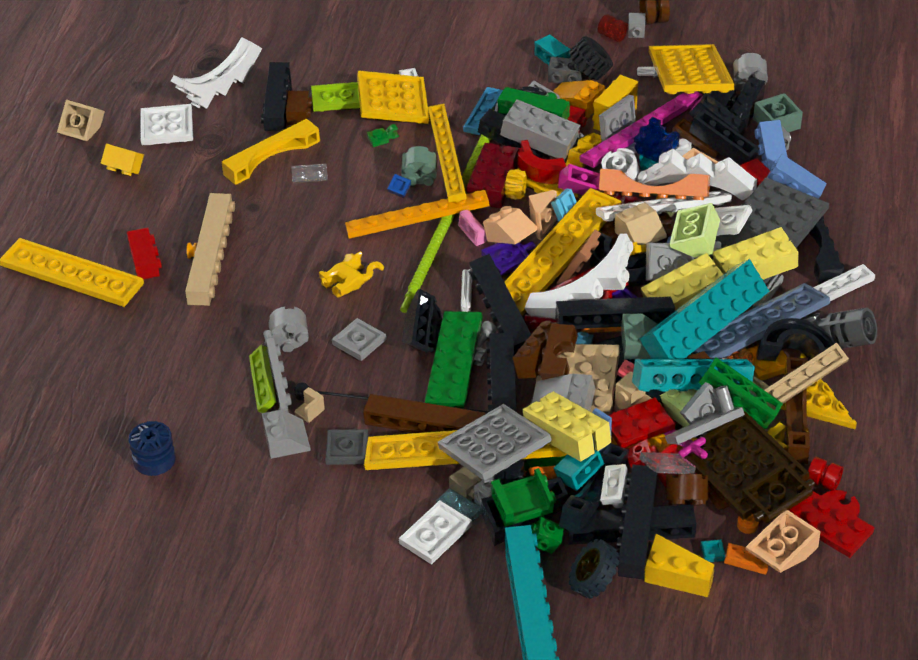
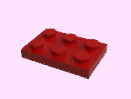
[608,398,675,448]

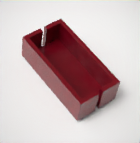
[467,143,518,208]

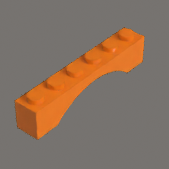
[599,169,710,200]

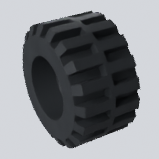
[569,36,613,81]

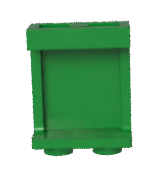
[490,468,556,527]

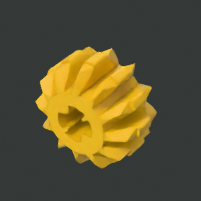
[504,169,527,200]

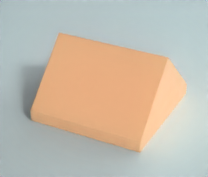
[529,190,557,240]

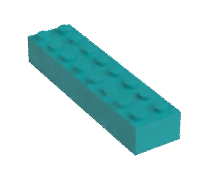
[639,259,770,359]
[505,525,559,660]

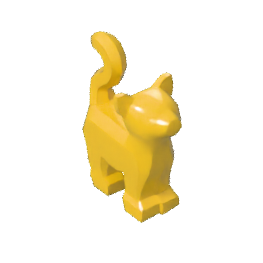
[319,251,384,298]

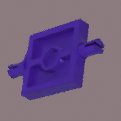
[481,241,535,276]

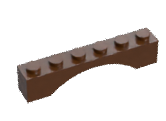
[784,357,810,464]

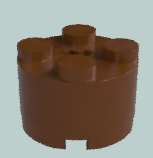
[666,474,708,506]

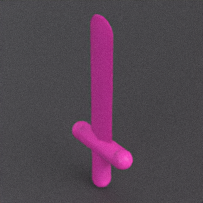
[663,429,708,459]

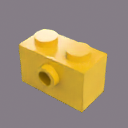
[100,144,144,176]

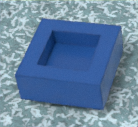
[387,174,411,198]

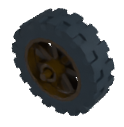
[569,539,619,599]

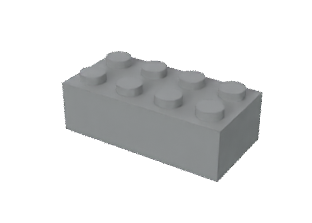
[500,100,580,160]

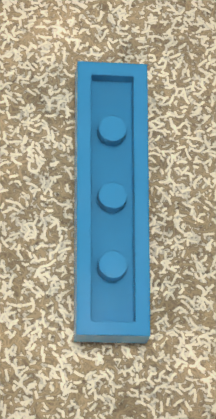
[463,87,503,135]

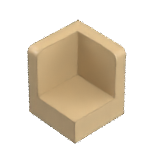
[295,387,325,423]

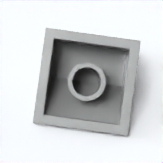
[262,410,311,459]

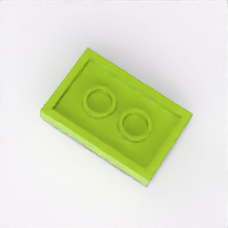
[311,82,360,112]

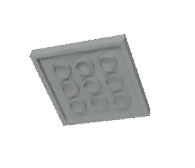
[437,404,552,481]

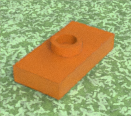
[724,543,768,575]

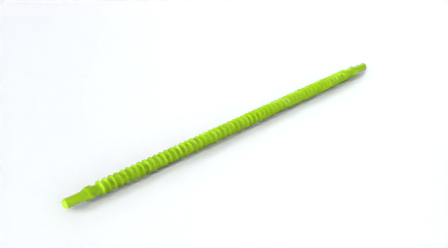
[400,135,491,313]

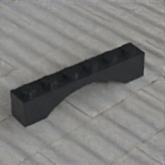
[809,216,844,284]
[559,443,629,534]

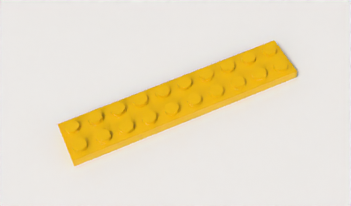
[504,188,621,316]
[364,430,567,470]

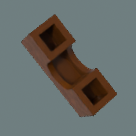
[538,324,578,380]

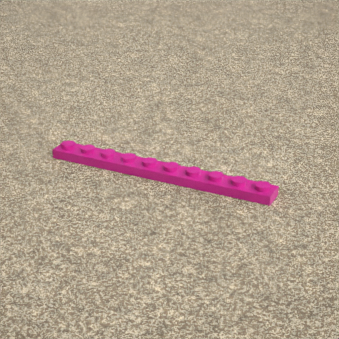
[580,91,703,168]

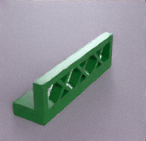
[698,357,783,429]

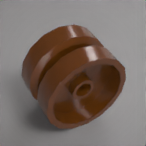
[639,0,670,25]

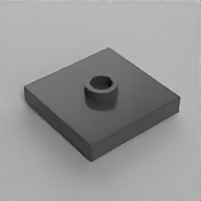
[326,429,368,465]

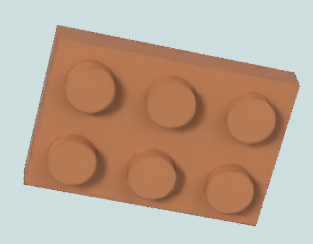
[557,230,601,284]

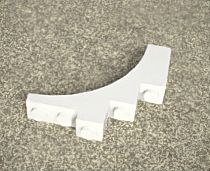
[171,37,262,109]
[637,149,757,200]
[525,234,633,319]

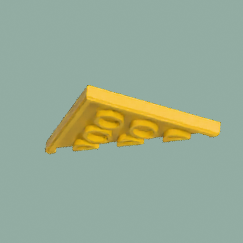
[780,353,857,429]

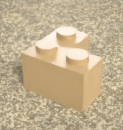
[614,371,661,412]

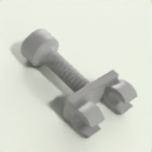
[474,321,497,366]

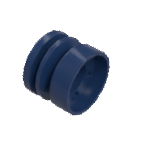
[128,421,176,476]

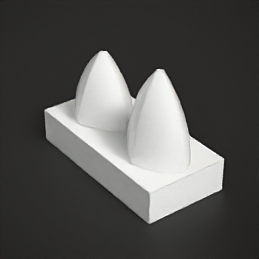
[600,464,628,509]

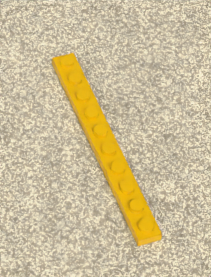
[428,104,467,202]

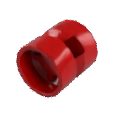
[806,456,844,491]

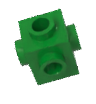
[531,517,564,554]

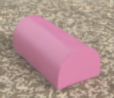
[458,210,487,246]

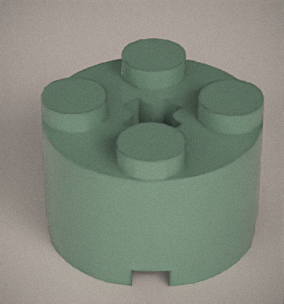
[402,146,437,186]

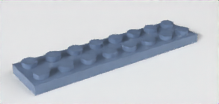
[692,283,830,359]

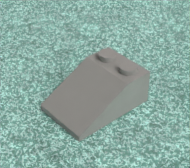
[531,374,595,411]

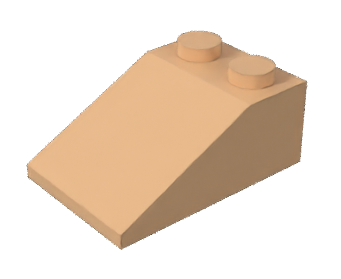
[746,510,820,573]

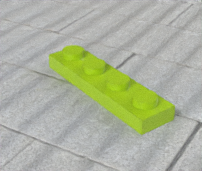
[249,344,276,413]

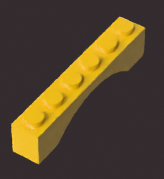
[222,119,320,185]

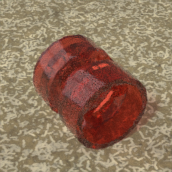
[598,14,628,42]

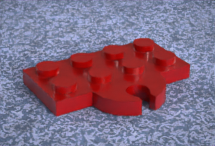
[788,490,875,558]

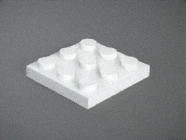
[141,104,193,145]

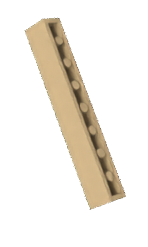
[185,193,235,306]

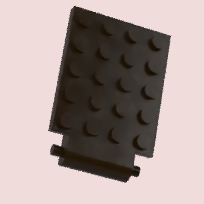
[684,411,815,523]

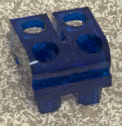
[634,117,680,163]

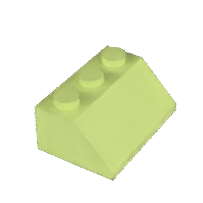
[669,203,720,258]

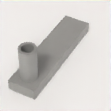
[665,385,744,444]

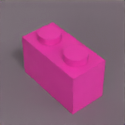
[558,164,600,195]

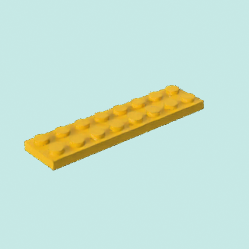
[0,238,144,307]

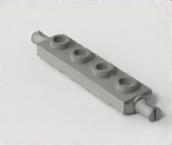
[263,330,291,413]

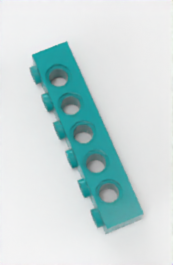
[632,359,755,392]

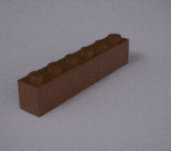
[363,394,486,433]

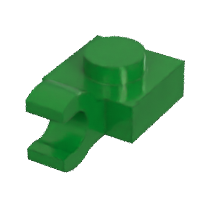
[367,124,399,147]

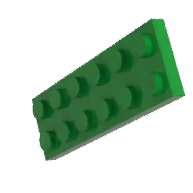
[425,311,483,408]

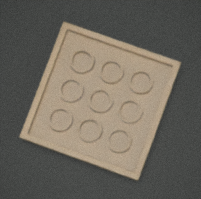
[535,344,620,415]

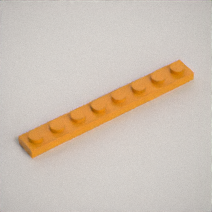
[345,190,489,239]

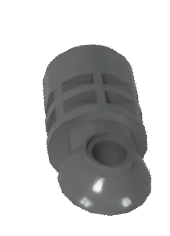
[803,307,877,349]

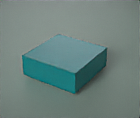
[700,539,725,562]

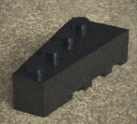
[261,62,292,131]
[481,477,568,547]

